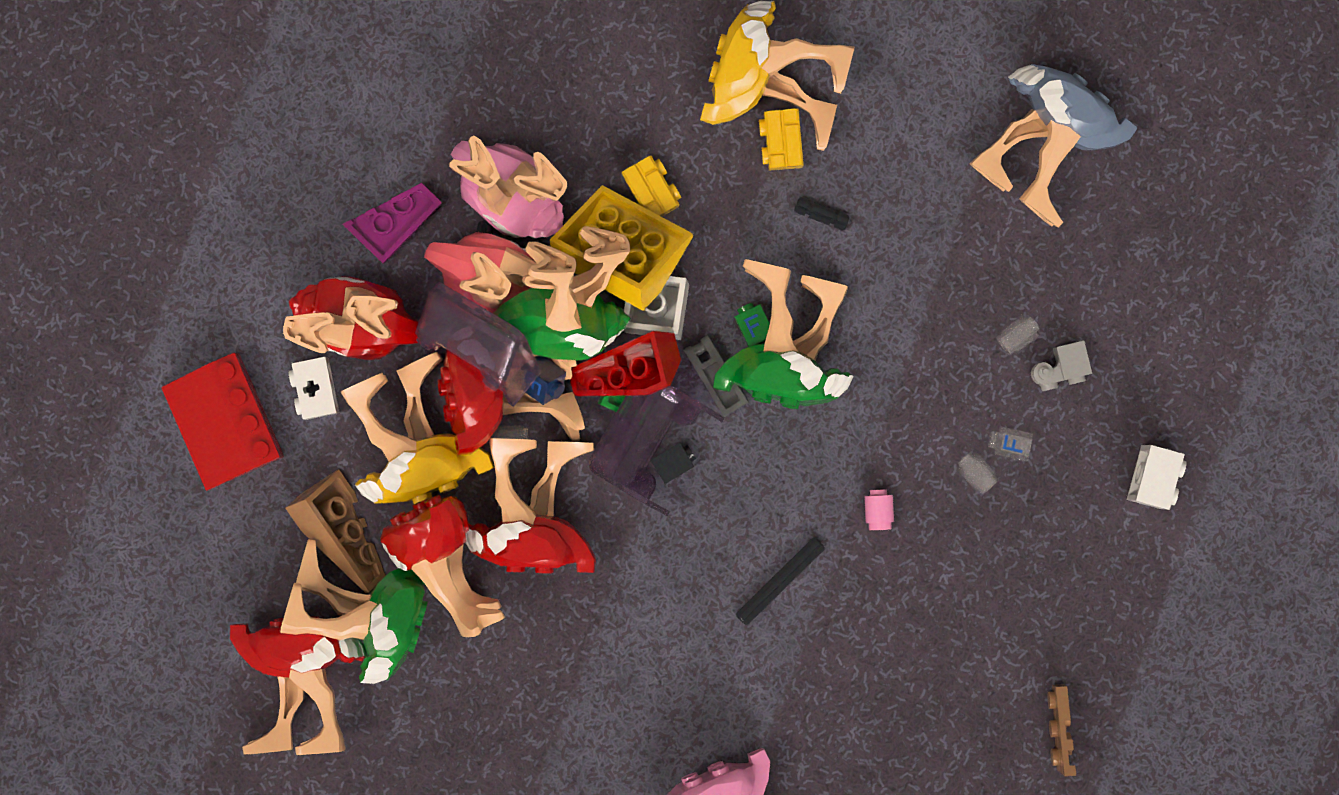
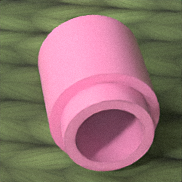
[864,489,894,530]

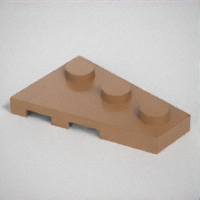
[1048,684,1076,776]

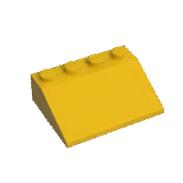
[550,185,693,311]

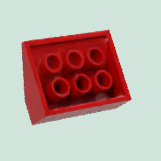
[161,352,284,491]

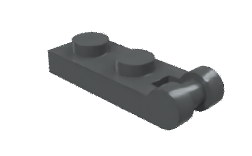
[683,335,748,417]

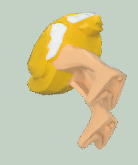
[700,1,855,151]
[341,352,495,505]

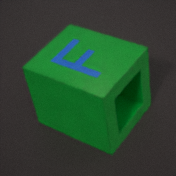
[734,303,770,347]

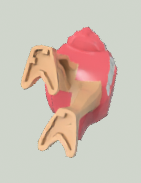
[424,232,574,318]

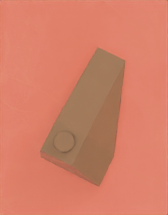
[285,470,385,593]

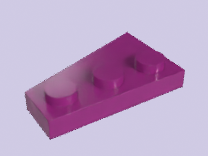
[342,183,443,264]

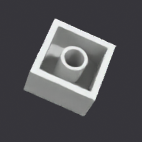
[624,276,689,340]
[1127,445,1186,510]

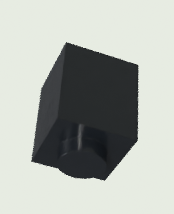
[651,443,696,484]

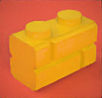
[759,109,803,171]
[621,156,681,217]

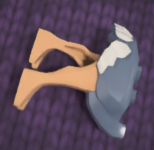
[970,64,1137,228]

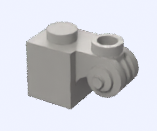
[1031,341,1092,391]

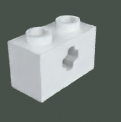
[289,357,339,420]

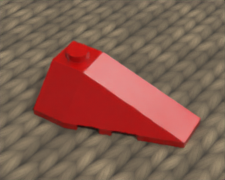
[570,331,681,396]

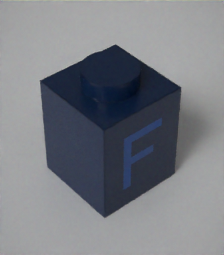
[518,356,566,405]

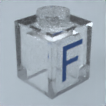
[988,426,1034,462]

